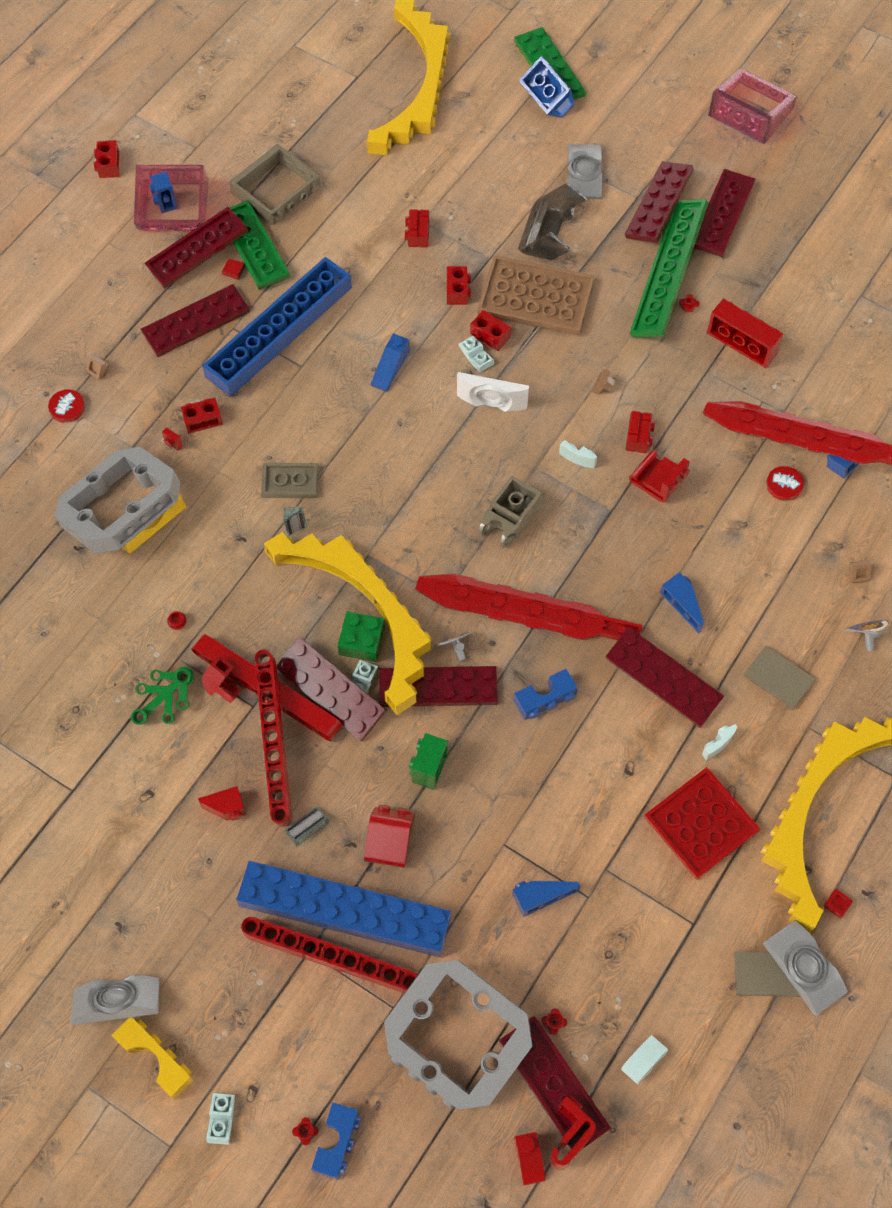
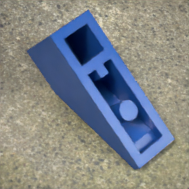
[371,333,410,392]
[660,572,704,634]
[512,881,581,917]

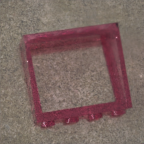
[708,68,797,144]
[134,165,209,231]

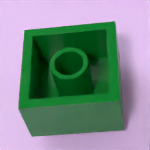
[337,611,385,662]
[409,733,448,790]

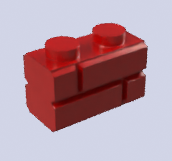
[405,209,430,248]
[625,411,655,454]

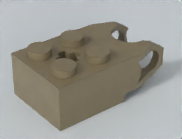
[478,476,544,548]

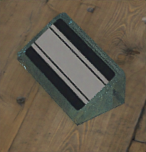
[283,507,307,536]
[284,806,329,847]

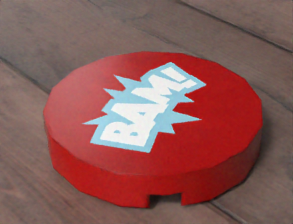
[48,389,85,423]
[766,466,804,501]

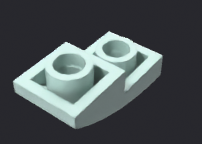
[459,336,494,372]
[559,440,597,468]
[352,660,378,694]
[702,724,737,761]
[621,1035,668,1084]
[206,1093,235,1145]

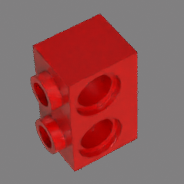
[94,140,120,178]
[447,266,471,305]
[470,310,511,351]
[180,398,223,434]

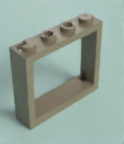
[229,144,321,225]

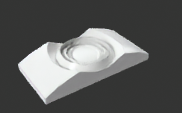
[457,372,529,412]

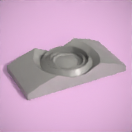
[568,144,602,199]
[763,920,848,1016]
[70,975,160,1025]

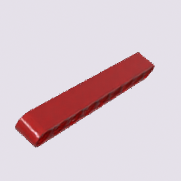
[191,634,343,741]
[254,649,292,827]
[241,916,418,994]

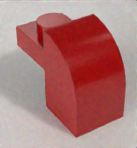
[202,656,242,704]

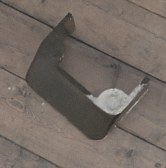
[518,182,587,260]

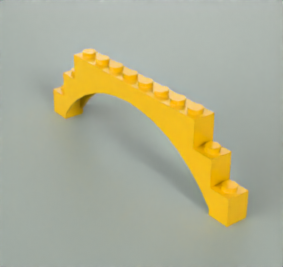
[367,0,451,155]
[264,532,432,715]
[760,716,892,933]

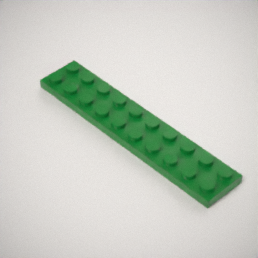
[630,199,708,337]

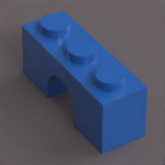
[513,669,578,720]
[311,1102,361,1180]

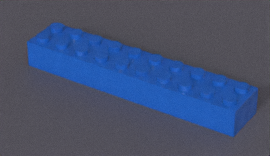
[202,257,352,397]
[236,861,451,958]

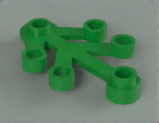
[131,667,194,725]

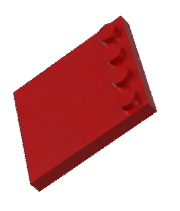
[644,767,760,880]

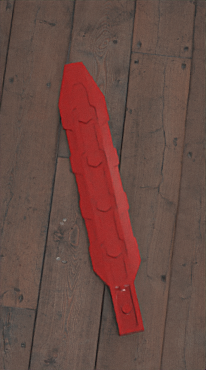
[703,401,892,465]
[415,574,643,640]

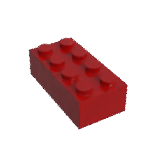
[707,298,783,368]

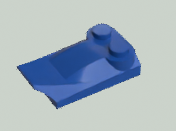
[519,56,575,118]

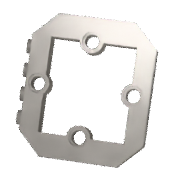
[55,447,181,554]
[384,960,532,1110]

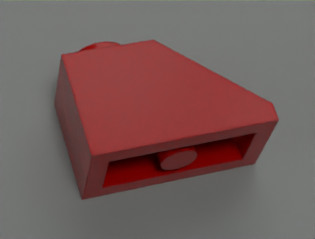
[198,786,246,821]
[514,1132,545,1186]

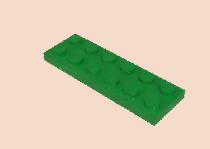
[514,27,586,100]
[217,201,290,290]

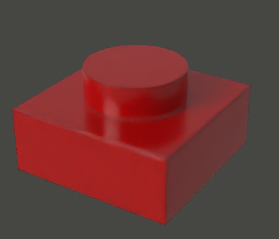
[162,427,183,451]

